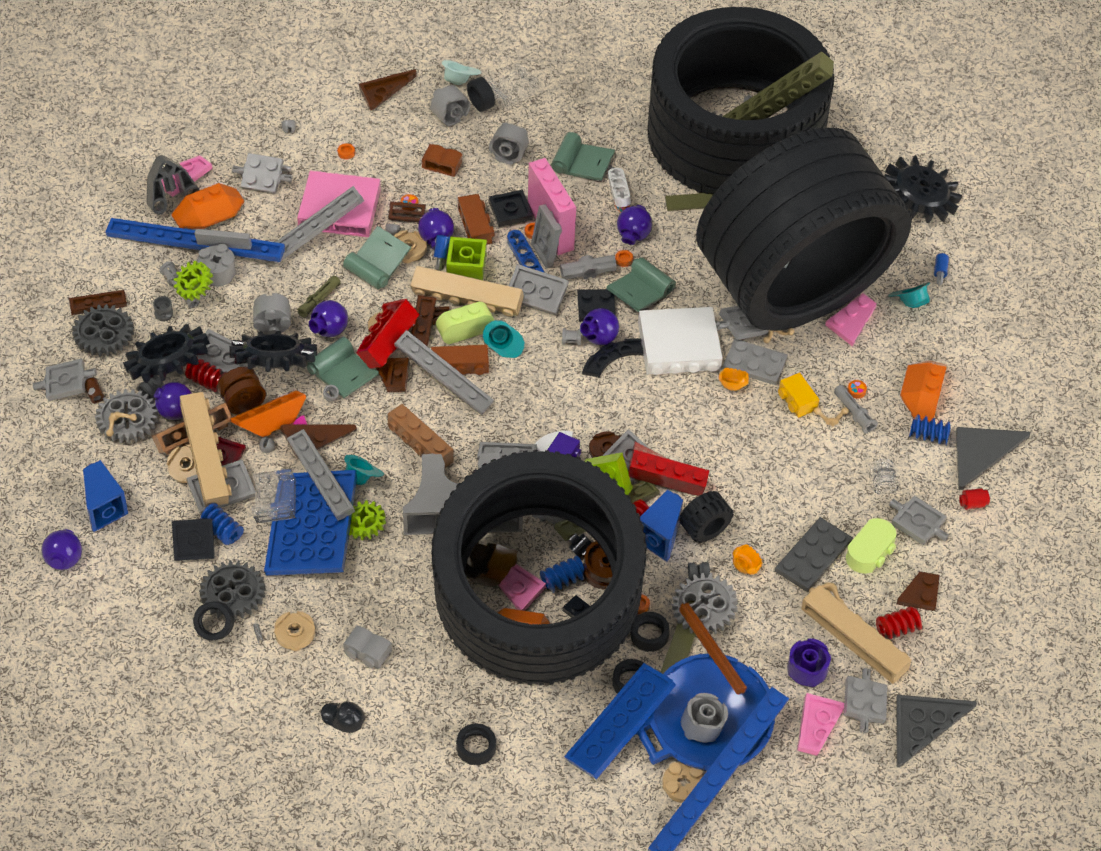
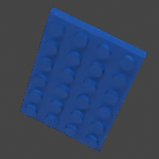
[264,470,357,576]

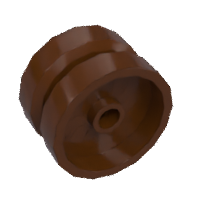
[217,366,266,415]
[583,541,612,590]

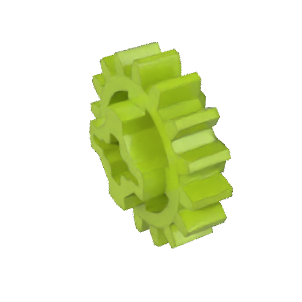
[174,261,213,301]
[349,500,386,540]

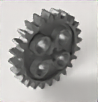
[72,304,134,357]
[199,560,266,620]

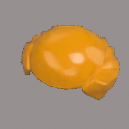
[718,368,749,391]
[732,544,763,575]

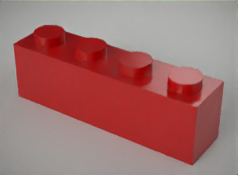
[356,299,420,369]
[628,441,710,496]

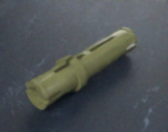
[297,275,341,318]

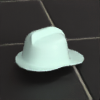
[442,60,481,85]

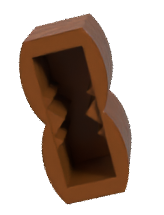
[422,144,462,177]

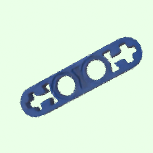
[507,230,545,273]

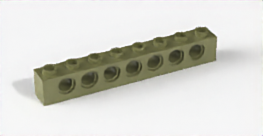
[722,51,834,120]

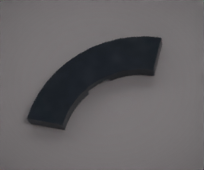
[582,338,644,378]

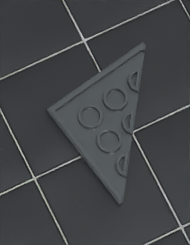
[956,427,1030,490]
[896,695,977,768]

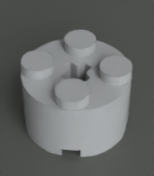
[430,85,471,126]
[489,123,529,165]
[197,244,236,287]
[253,293,291,334]
[681,693,728,742]

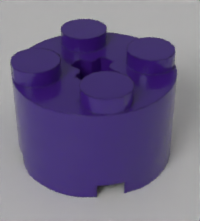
[787,638,831,687]

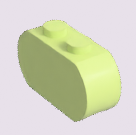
[436,302,494,344]
[846,518,896,574]

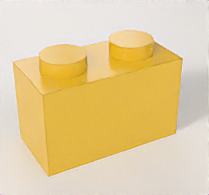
[778,372,819,418]

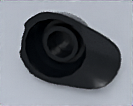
[321,701,366,733]

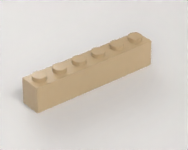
[410,266,524,316]
[180,392,232,508]
[801,585,911,684]

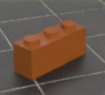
[458,193,495,245]
[431,345,489,375]

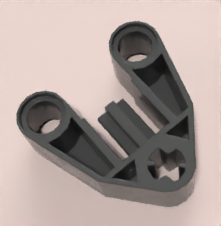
[146,155,199,214]

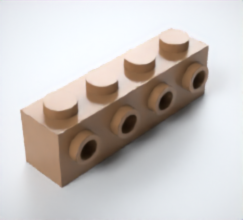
[152,403,232,455]
[387,404,454,468]

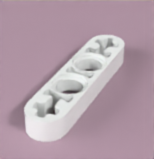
[608,168,631,207]

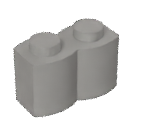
[343,626,392,669]

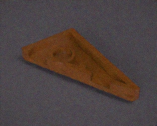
[359,69,417,111]
[280,424,357,459]

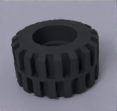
[679,491,734,543]

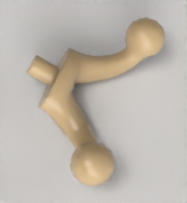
[763,328,794,343]
[814,407,849,427]
[106,411,137,437]
[809,582,844,603]

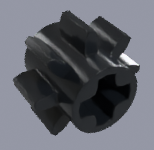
[569,533,592,557]

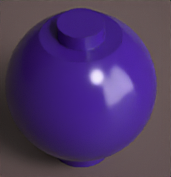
[617,205,653,245]
[418,208,454,250]
[309,300,348,337]
[580,308,619,345]
[154,382,192,420]
[41,529,82,570]

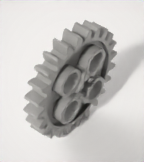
[95,389,159,444]
[672,573,738,634]

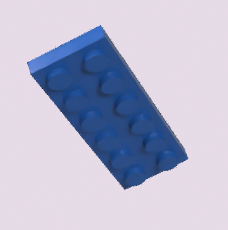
[564,663,676,780]

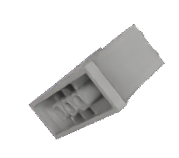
[403,452,523,535]

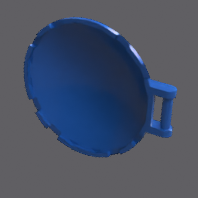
[635,653,775,771]

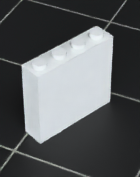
[638,307,722,375]

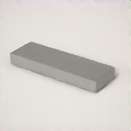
[195,229,252,250]
[477,442,538,461]

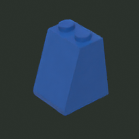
[83,460,128,532]
[640,490,683,562]

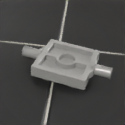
[232,153,293,194]
[716,306,769,340]
[33,358,97,401]
[889,496,949,545]
[844,668,887,733]

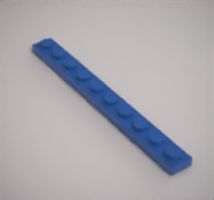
[106,218,285,262]
[648,687,789,851]

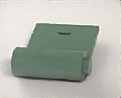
[551,132,615,181]
[343,226,411,289]
[606,257,676,312]
[306,337,379,398]

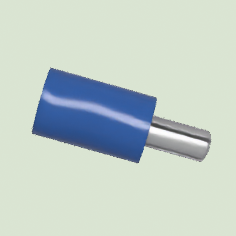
[434,235,450,270]
[934,253,949,285]

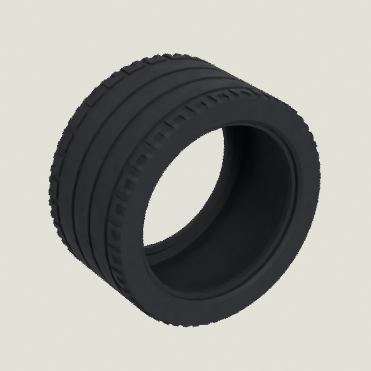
[647,7,834,194]
[696,128,912,331]
[431,450,647,685]

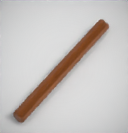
[679,603,747,695]

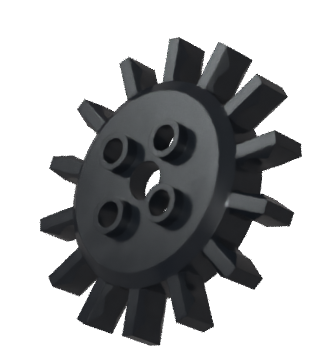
[884,156,962,223]
[123,324,210,383]
[229,331,317,372]

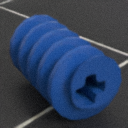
[909,414,951,446]
[200,503,244,545]
[540,556,584,593]

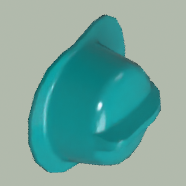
[888,282,930,308]
[483,320,525,358]
[344,455,384,485]

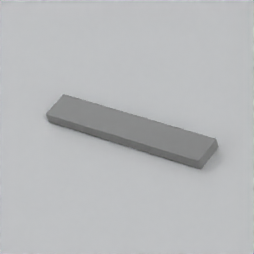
[275,186,364,264]
[394,330,494,415]
[287,429,355,521]

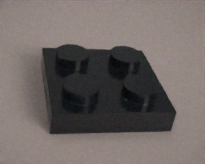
[488,189,533,227]
[577,289,616,322]
[172,518,215,561]

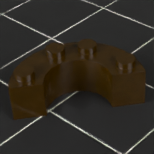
[464,543,518,587]

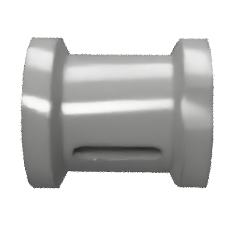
[562,328,581,345]

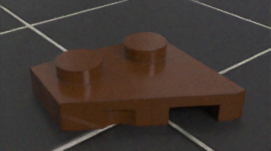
[376,358,410,392]
[896,571,940,611]

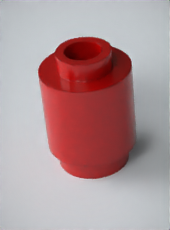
[959,488,990,510]

